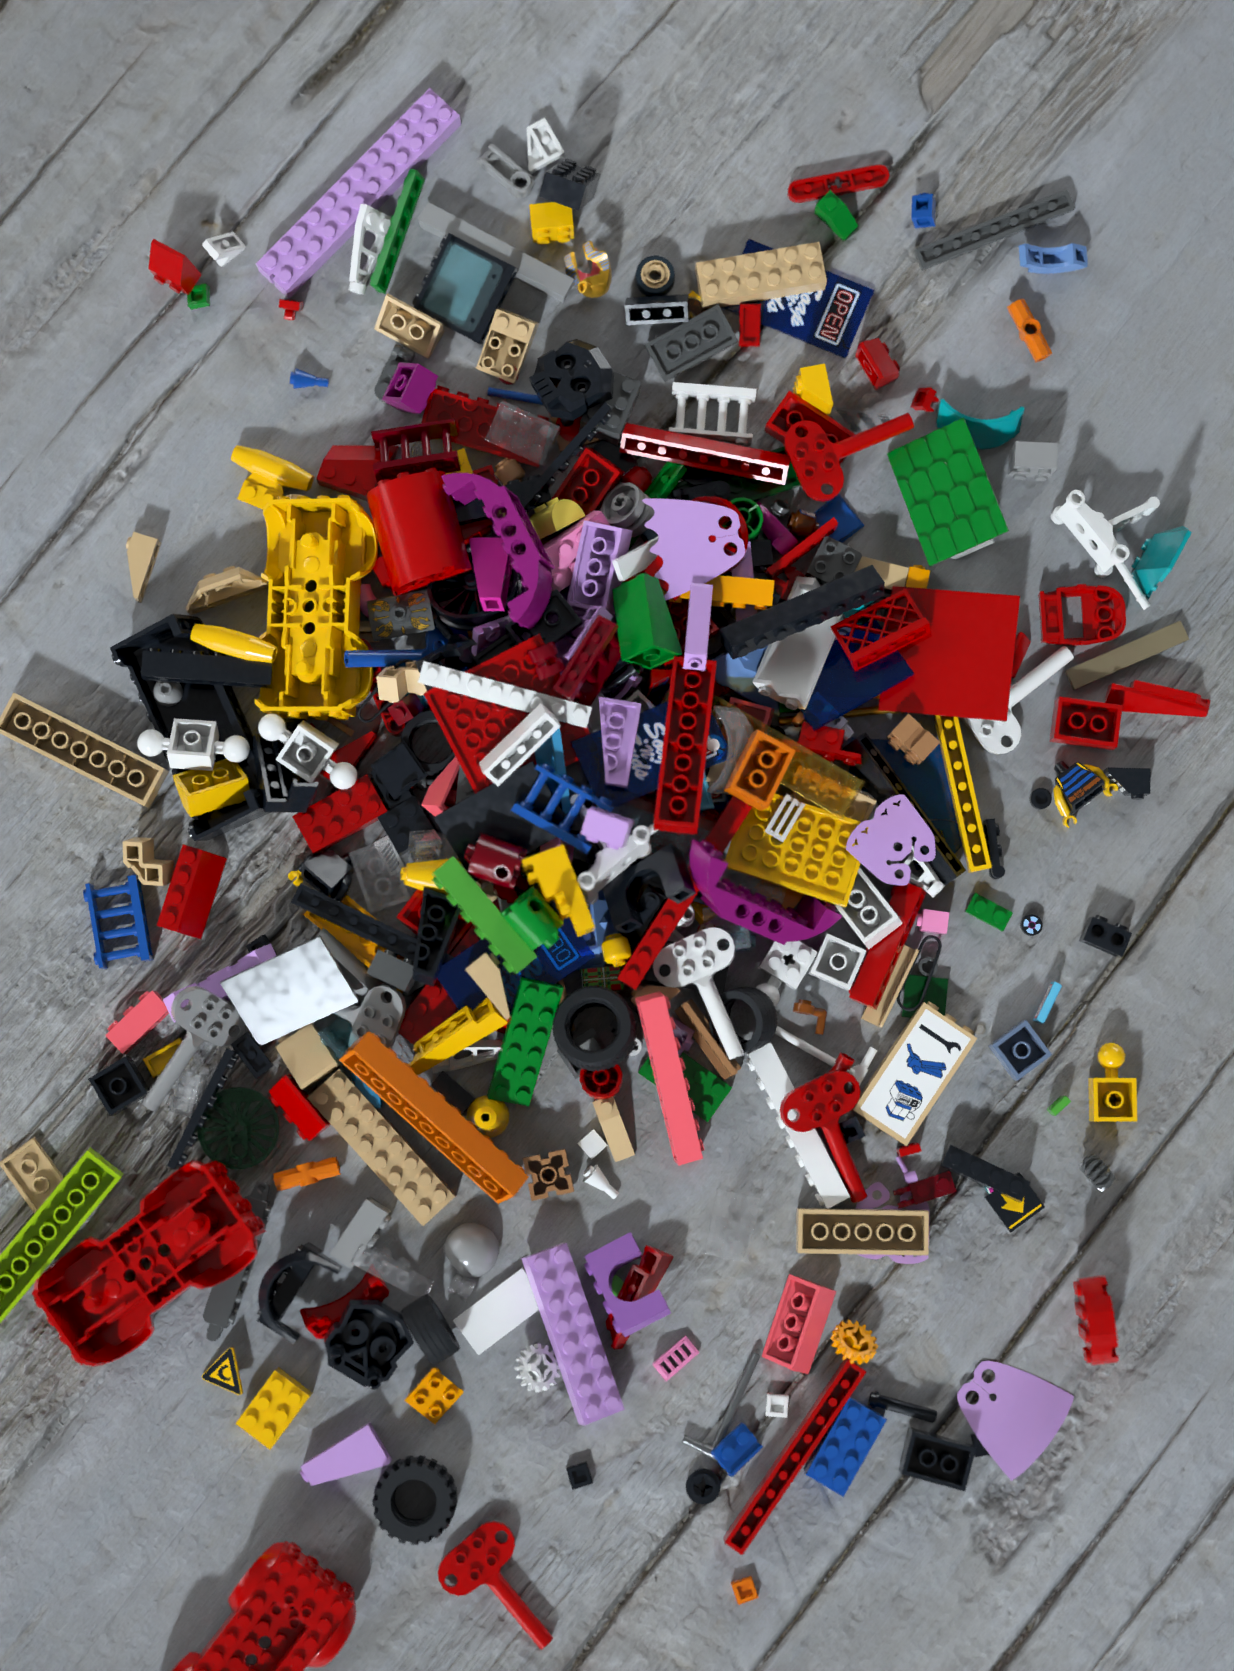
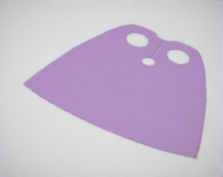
[957,1361,1074,1481]

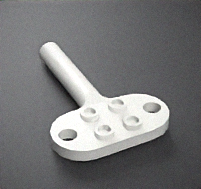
[960,646,1074,754]
[653,927,745,1061]

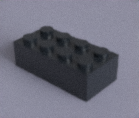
[539,159,601,211]

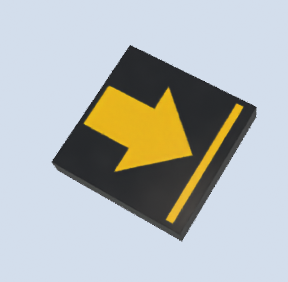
[984,1172,1045,1233]

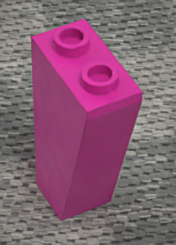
[469,537,513,611]

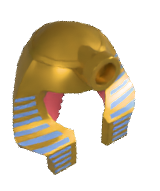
[564,241,612,298]

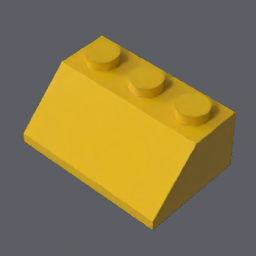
[792,363,833,416]
[173,759,249,818]

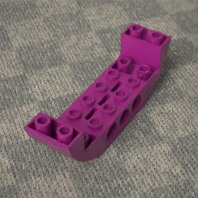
[441,473,555,630]
[690,839,842,945]

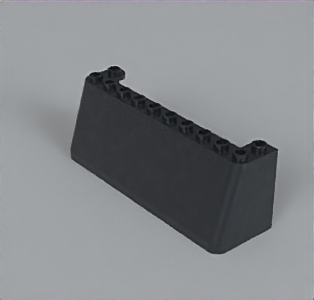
[110,614,271,841]

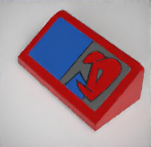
[645,669,672,697]

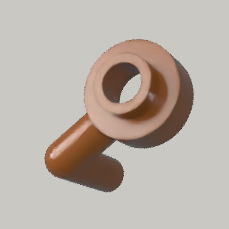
[793,999,827,1035]

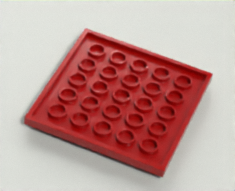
[423,634,599,793]

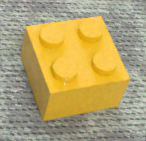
[529,202,574,245]

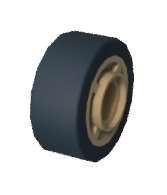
[635,255,675,297]

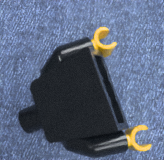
[288,850,354,903]

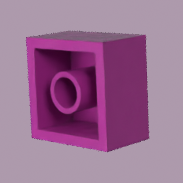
[382,362,438,414]

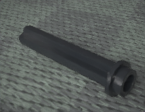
[868,1391,937,1423]

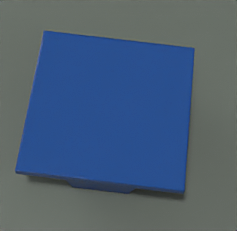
[814,494,864,543]

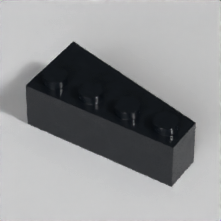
[413,887,462,987]

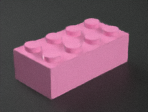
[543,510,610,592]

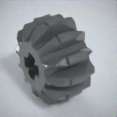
[1079,1154,1116,1191]

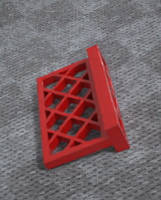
[830,588,931,671]

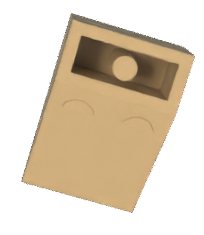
[476,308,539,384]

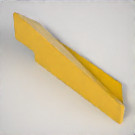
[407,997,507,1075]

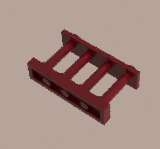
[371,419,461,483]
[553,615,621,706]

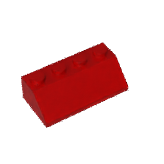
[764,390,856,466]
[156,844,227,940]

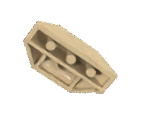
[186,566,269,615]

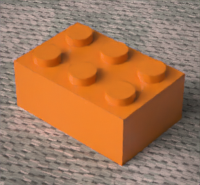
[723,730,796,811]

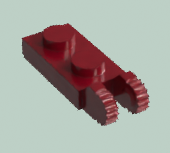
[893,1171,957,1208]

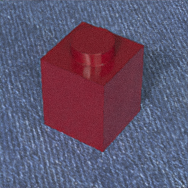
[387,693,425,726]

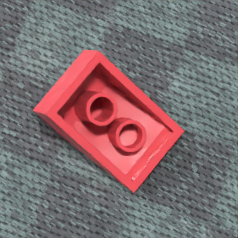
[421,756,460,816]

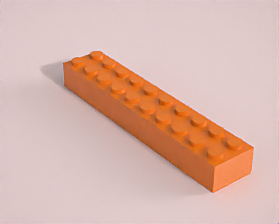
[339,1031,529,1204]

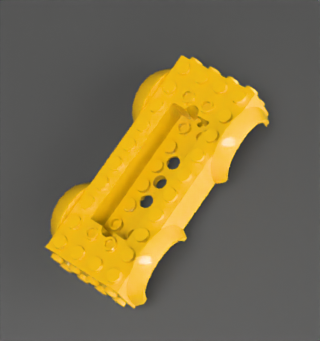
[255,495,378,721]

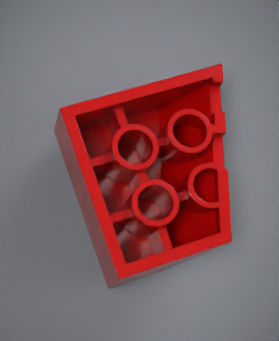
[316,445,399,501]

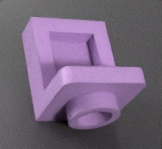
[673,1018,695,1056]

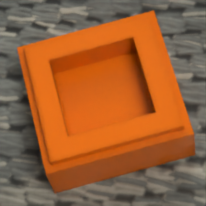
[731,1575,759,1605]

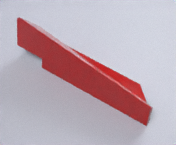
[1105,680,1210,717]
[605,1245,674,1349]

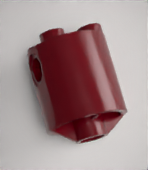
[464,834,527,889]

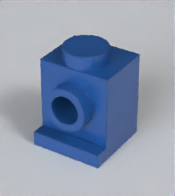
[911,193,936,228]

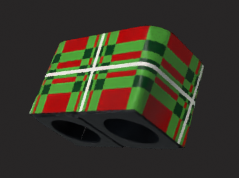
[580,966,624,991]

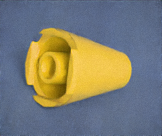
[400,858,461,895]
[467,1095,510,1138]

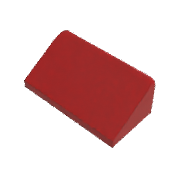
[1012,632,1030,679]

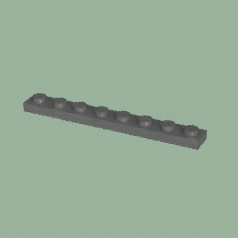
[914,189,1076,271]

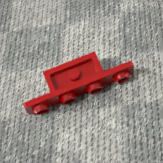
[777,722,862,766]

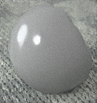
[444,1222,499,1278]

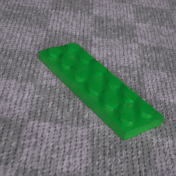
[487,977,564,1106]

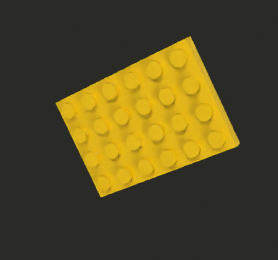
[725,794,868,908]

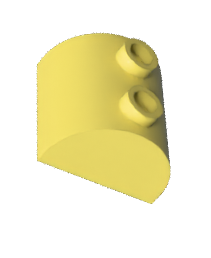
[530,497,585,539]

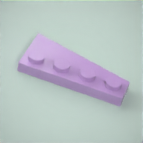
[599,697,642,788]

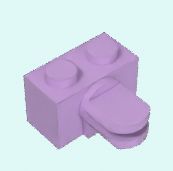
[581,807,634,850]

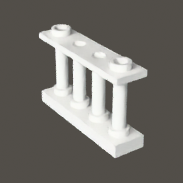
[669,382,756,446]

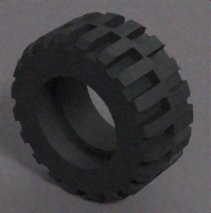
[372,1455,458,1545]

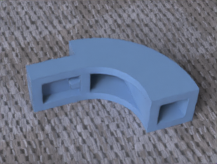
[1019,243,1088,274]

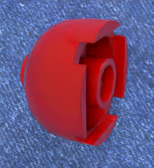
[579,1064,623,1100]

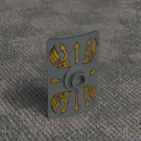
[367,589,435,641]

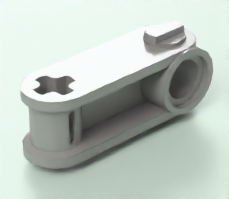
[477,144,535,199]

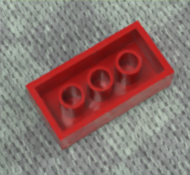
[292,774,388,854]

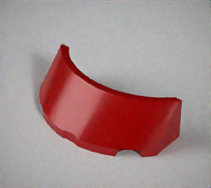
[300,1263,389,1339]

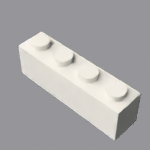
[479,703,560,786]

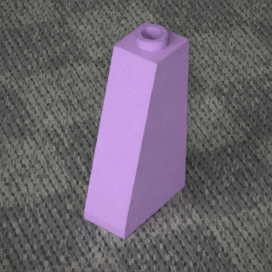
[683,583,713,671]
[300,1422,392,1486]

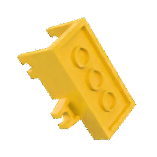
[522,845,595,937]

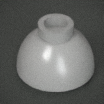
[153,681,183,707]

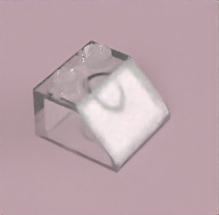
[167,1069,208,1118]

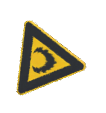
[202,1347,243,1395]

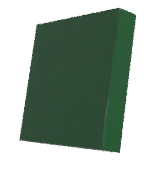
[901,975,948,1018]

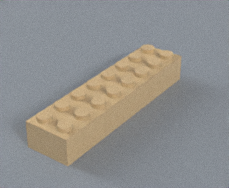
[0,692,169,809]
[307,1069,457,1226]

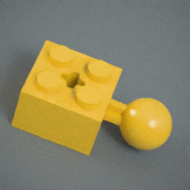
[1088,1043,1137,1122]

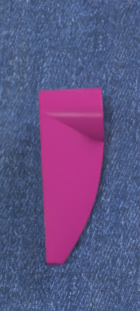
[757,501,799,556]

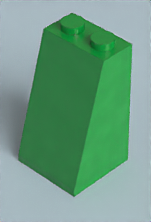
[612,573,682,669]

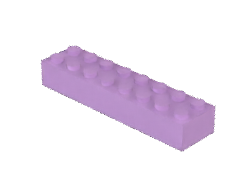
[521,1243,625,1426]

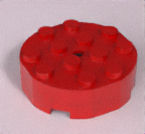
[1073,1275,1119,1365]

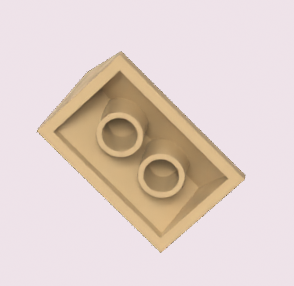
[374,294,444,359]

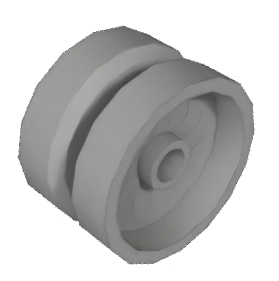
[601,483,655,537]

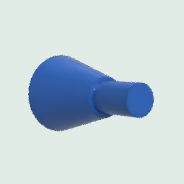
[289,368,329,389]

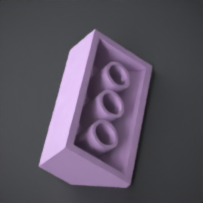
[567,520,633,615]

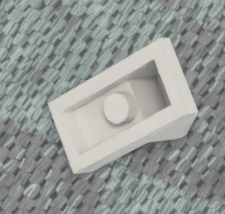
[202,232,246,267]

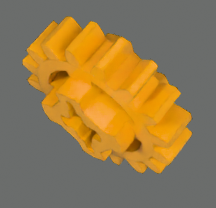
[830,1320,878,1365]

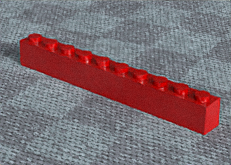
[617,796,752,990]
[723,1358,866,1555]

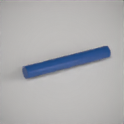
[487,387,543,405]

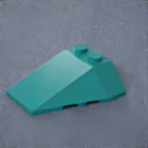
[1131,526,1192,600]

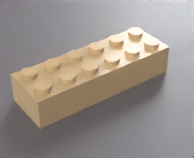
[695,242,827,310]
[796,1208,929,1255]

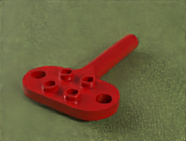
[784,413,914,502]
[780,1070,867,1203]
[438,1521,553,1650]

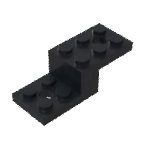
[472,589,582,666]

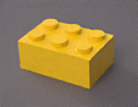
[235,1367,313,1450]

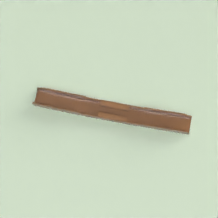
[326,717,355,737]

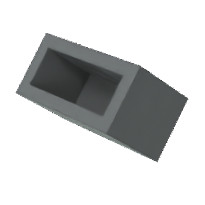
[367,949,416,994]

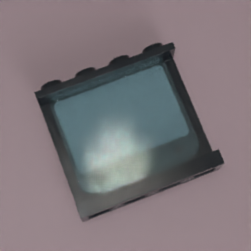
[412,233,519,345]

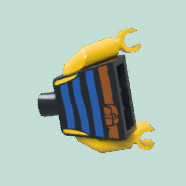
[1053,761,1118,828]

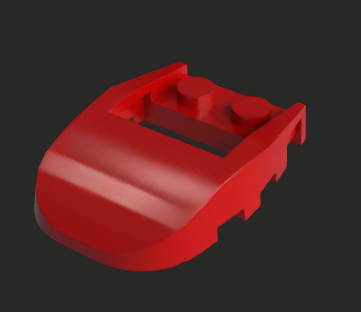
[1038,584,1126,646]

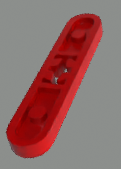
[787,165,889,203]

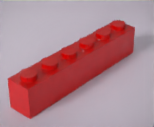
[849,883,926,1010]

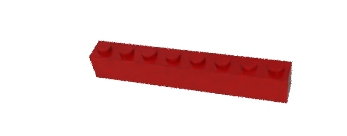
[619,423,790,485]

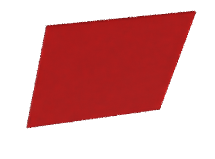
[878,586,1020,721]

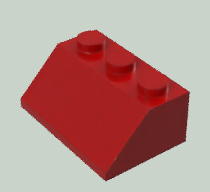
[268,1075,331,1141]

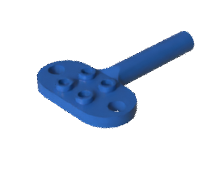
[344,619,471,672]

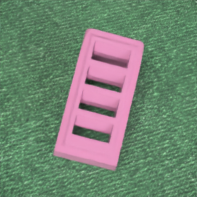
[652,1335,699,1381]

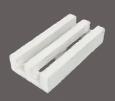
[765,794,805,842]

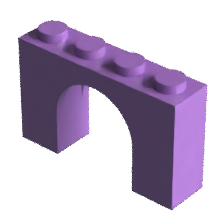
[584,1232,671,1337]

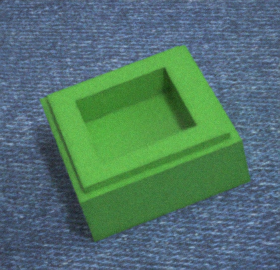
[1047,1096,1071,1116]

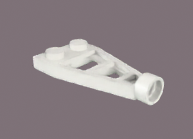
[348,204,391,295]
[886,838,945,898]
[432,1040,503,1073]

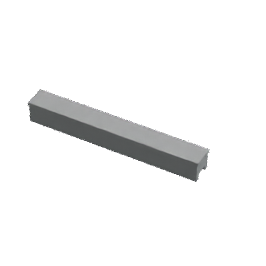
[418,202,574,303]

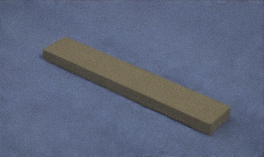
[1065,620,1189,690]

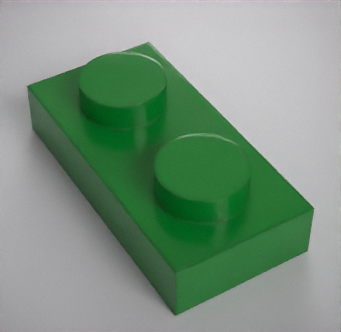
[965,893,1013,932]

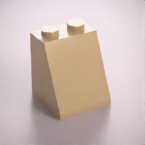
[275,1022,342,1090]

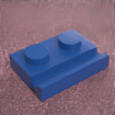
[710,1423,763,1477]

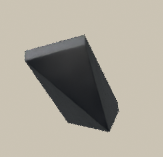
[839,1116,866,1144]

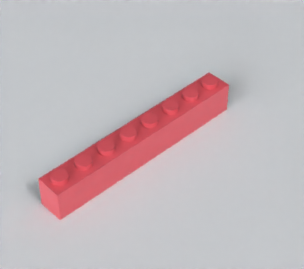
[635,991,704,1166]

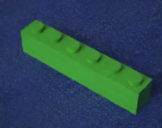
[432,856,538,974]

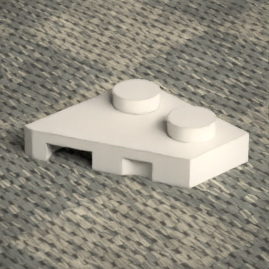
[527,118,565,174]

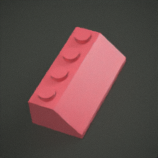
[761,1274,836,1374]

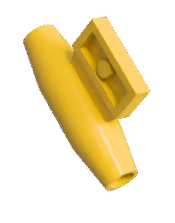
[231,445,314,510]
[191,624,278,663]

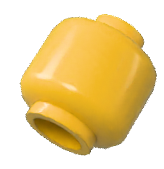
[601,933,632,967]

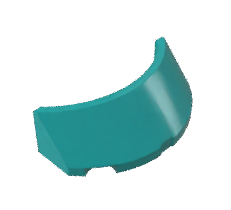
[936,399,1025,450]

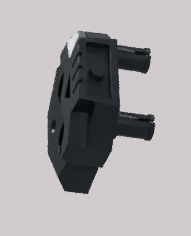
[529,339,614,427]
[324,1299,414,1390]

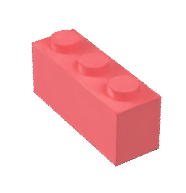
[105,990,169,1054]

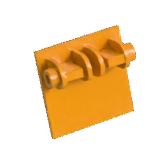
[404,1367,464,1425]

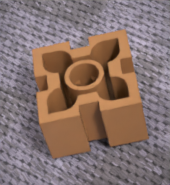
[887,713,940,766]
[523,1148,574,1201]

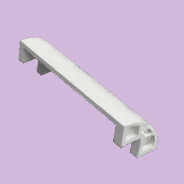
[752,576,844,710]

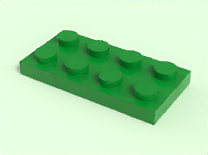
[638,1052,732,1123]

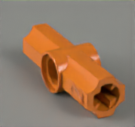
[1007,298,1052,363]
[273,1156,341,1191]

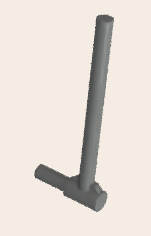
[682,1352,761,1461]

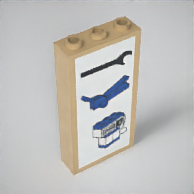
[852,1001,978,1146]

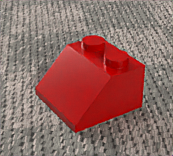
[148,239,202,295]
[855,338,900,391]

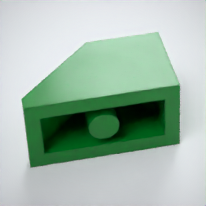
[814,190,858,241]

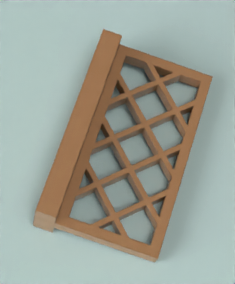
[674,998,741,1080]

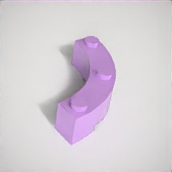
[163,943,277,1023]

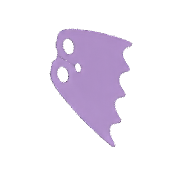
[642,499,745,601]

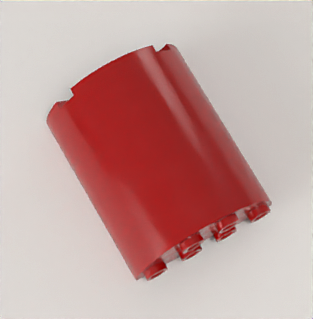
[366,468,472,596]

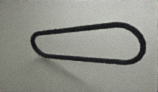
[357,659,413,723]
[897,935,942,1011]

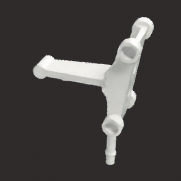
[1051,490,1160,610]
[570,794,658,905]

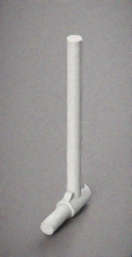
[775,1026,877,1086]

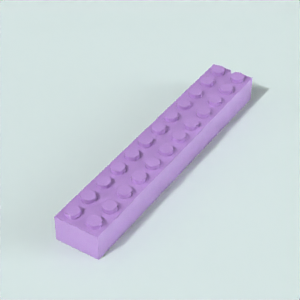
[256,88,461,299]

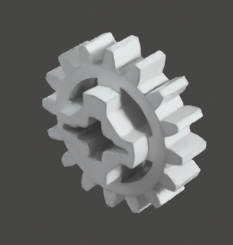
[514,1343,561,1392]

